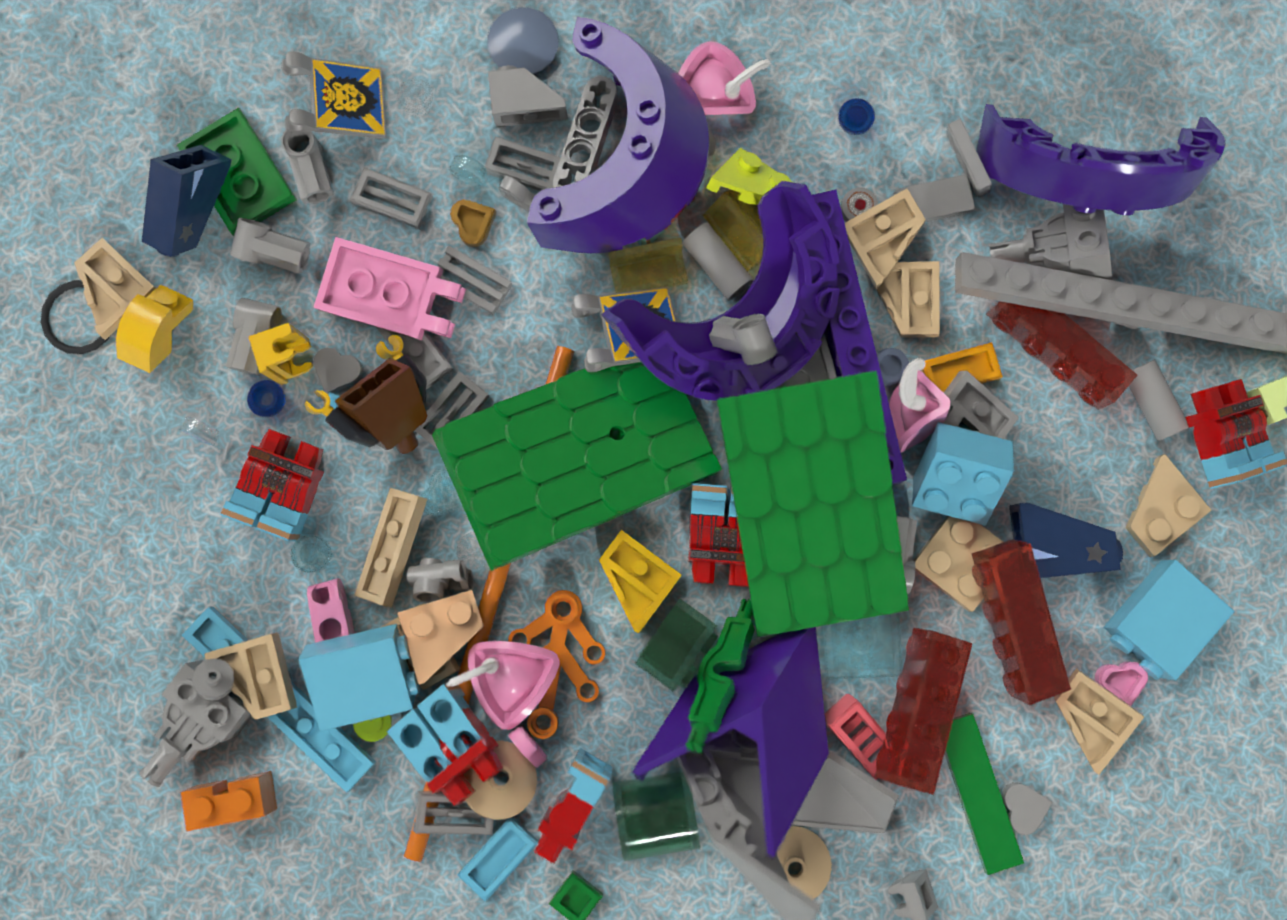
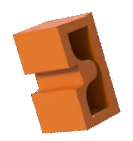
[180,771,277,832]

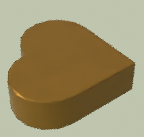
[450,199,497,247]

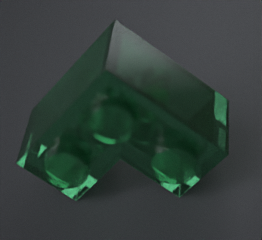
[635,598,718,692]

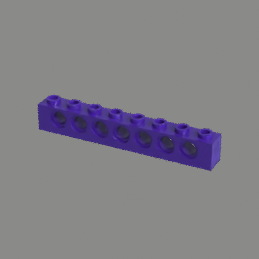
[812,190,907,485]

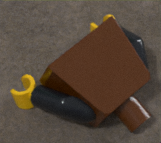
[305,335,428,454]

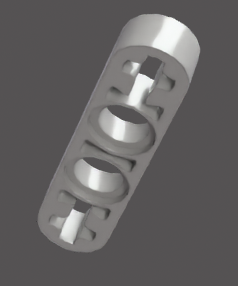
[552,76,618,188]

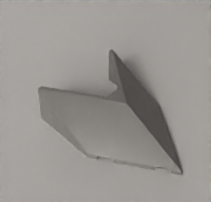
[663,719,899,920]

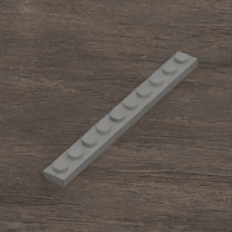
[955,252,1287,354]

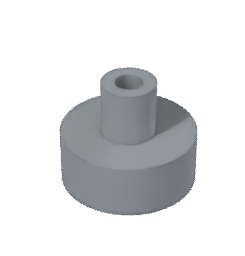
[192,658,234,700]

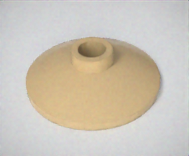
[464,741,537,820]
[777,826,832,899]

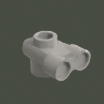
[407,558,473,603]

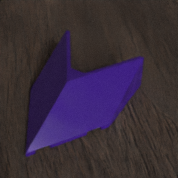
[631,627,829,860]

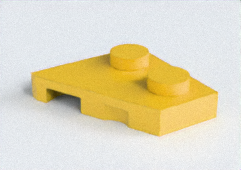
[599,530,682,634]

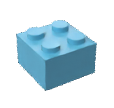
[912,422,1014,526]

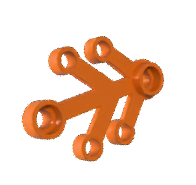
[508,590,606,739]

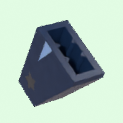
[142,145,232,257]
[1009,502,1123,580]

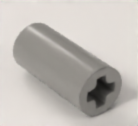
[682,222,754,301]
[1123,360,1188,441]

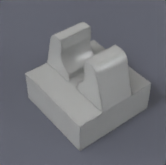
[888,869,938,920]

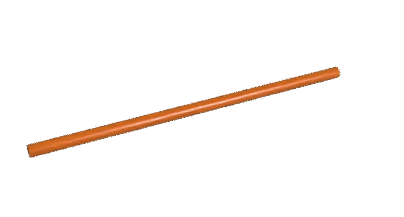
[404,346,574,862]

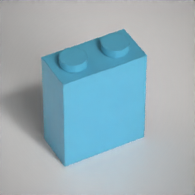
[1103,559,1235,680]
[299,624,420,731]

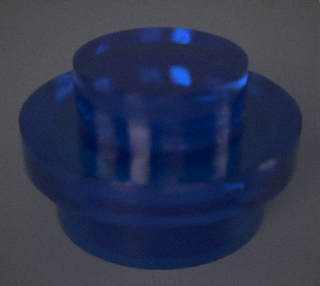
[838,98,875,135]

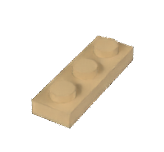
[354,488,427,608]

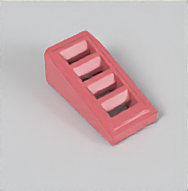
[825,694,903,780]

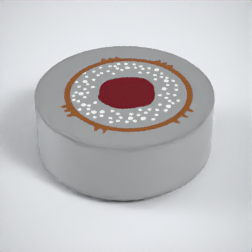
[840,187,878,222]

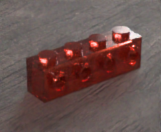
[986,301,1138,410]
[971,539,1071,705]
[875,628,973,795]

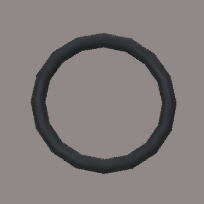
[40,280,111,354]

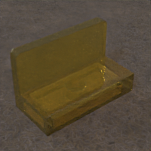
[702,190,763,272]
[608,238,688,293]

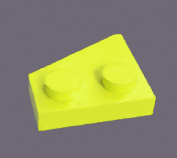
[706,147,792,205]

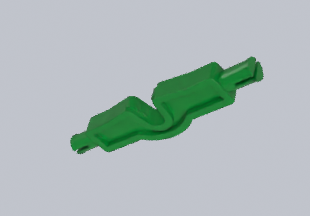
[685,599,755,753]

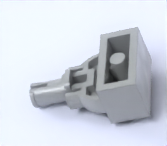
[989,204,1113,280]
[139,660,252,787]

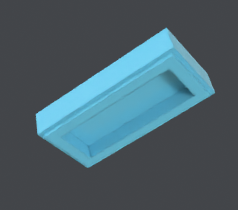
[457,817,538,902]

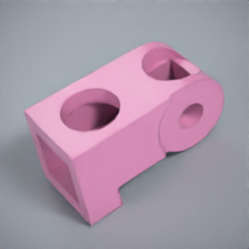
[307,578,357,643]

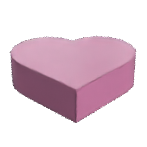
[1095,661,1148,706]
[508,725,548,768]

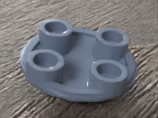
[487,7,559,76]

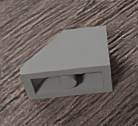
[488,66,568,127]

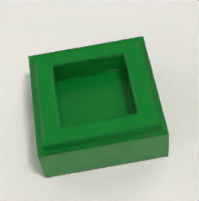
[549,870,603,920]

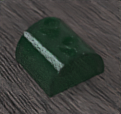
[613,771,700,861]

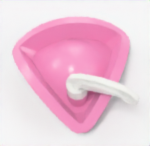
[678,41,771,115]
[889,358,951,453]
[446,641,560,730]

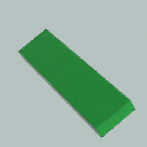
[934,713,1024,875]

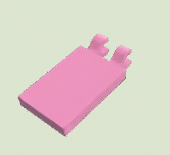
[313,237,466,341]

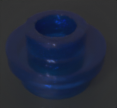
[247,380,286,417]

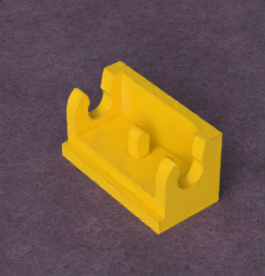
[248,323,313,385]

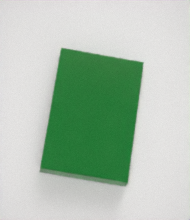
[176,107,297,236]

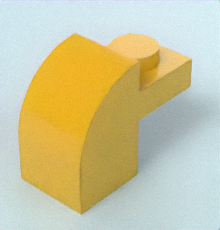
[116,284,193,373]

